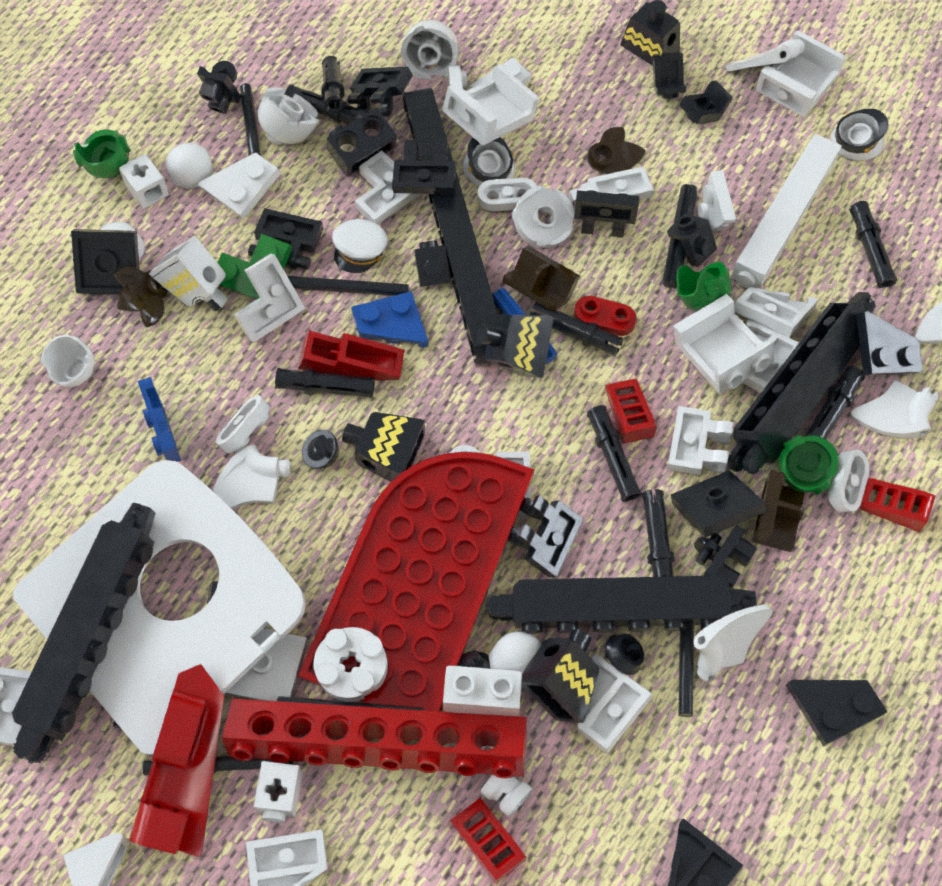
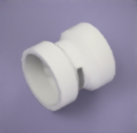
[480,775,533,818]

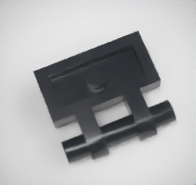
[248,208,323,270]

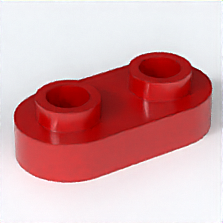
[574,296,637,336]

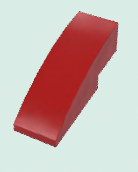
[298,330,405,381]

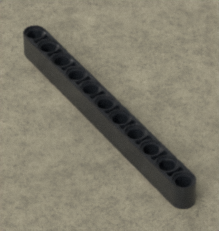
[402,88,497,366]

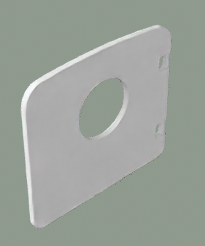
[13,460,306,756]

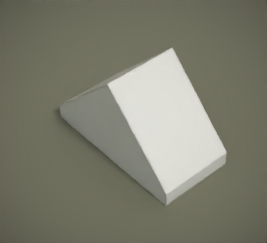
[63,832,131,886]

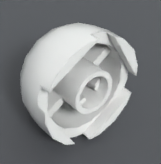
[400,20,459,80]
[258,87,319,145]

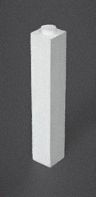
[731,133,842,289]

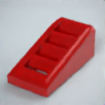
[605,379,657,444]
[858,477,936,532]
[450,798,527,884]

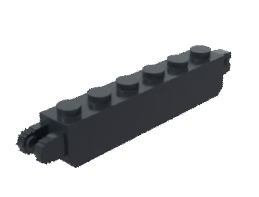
[727,292,876,474]
[12,502,156,764]
[485,575,757,634]

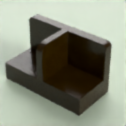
[502,246,580,311]
[752,470,804,552]

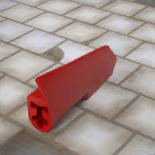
[129,664,224,857]

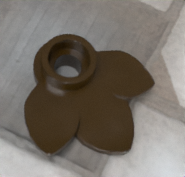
[587,127,645,174]
[114,266,168,328]

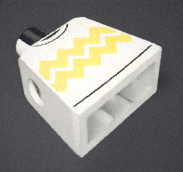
[149,236,228,311]

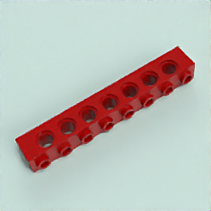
[222,699,527,779]

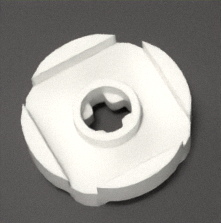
[512,186,574,249]
[314,627,388,702]

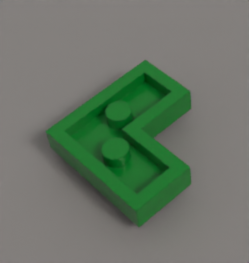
[218,234,292,300]

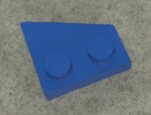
[351,291,429,348]
[138,377,181,462]

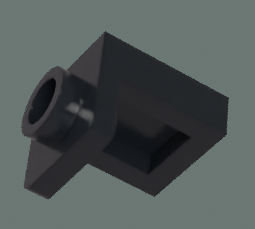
[653,52,686,99]
[679,80,733,124]
[667,214,717,267]
[413,240,451,287]

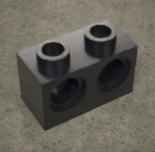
[327,107,397,177]

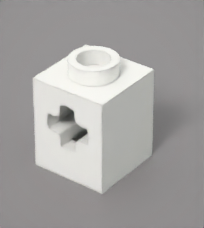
[119,154,169,209]
[253,761,303,823]

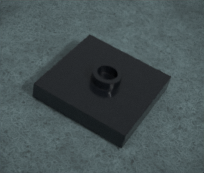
[71,229,139,294]
[671,470,766,537]

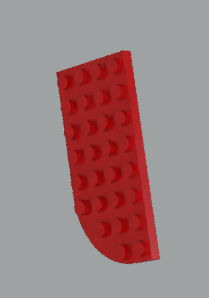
[298,452,535,712]

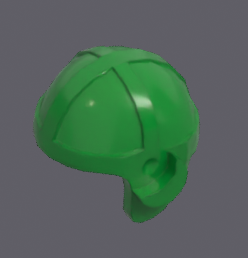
[73,129,131,179]
[676,262,732,312]
[778,434,839,495]

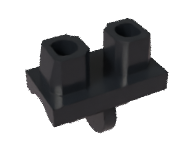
[197,60,241,114]
[694,525,757,588]

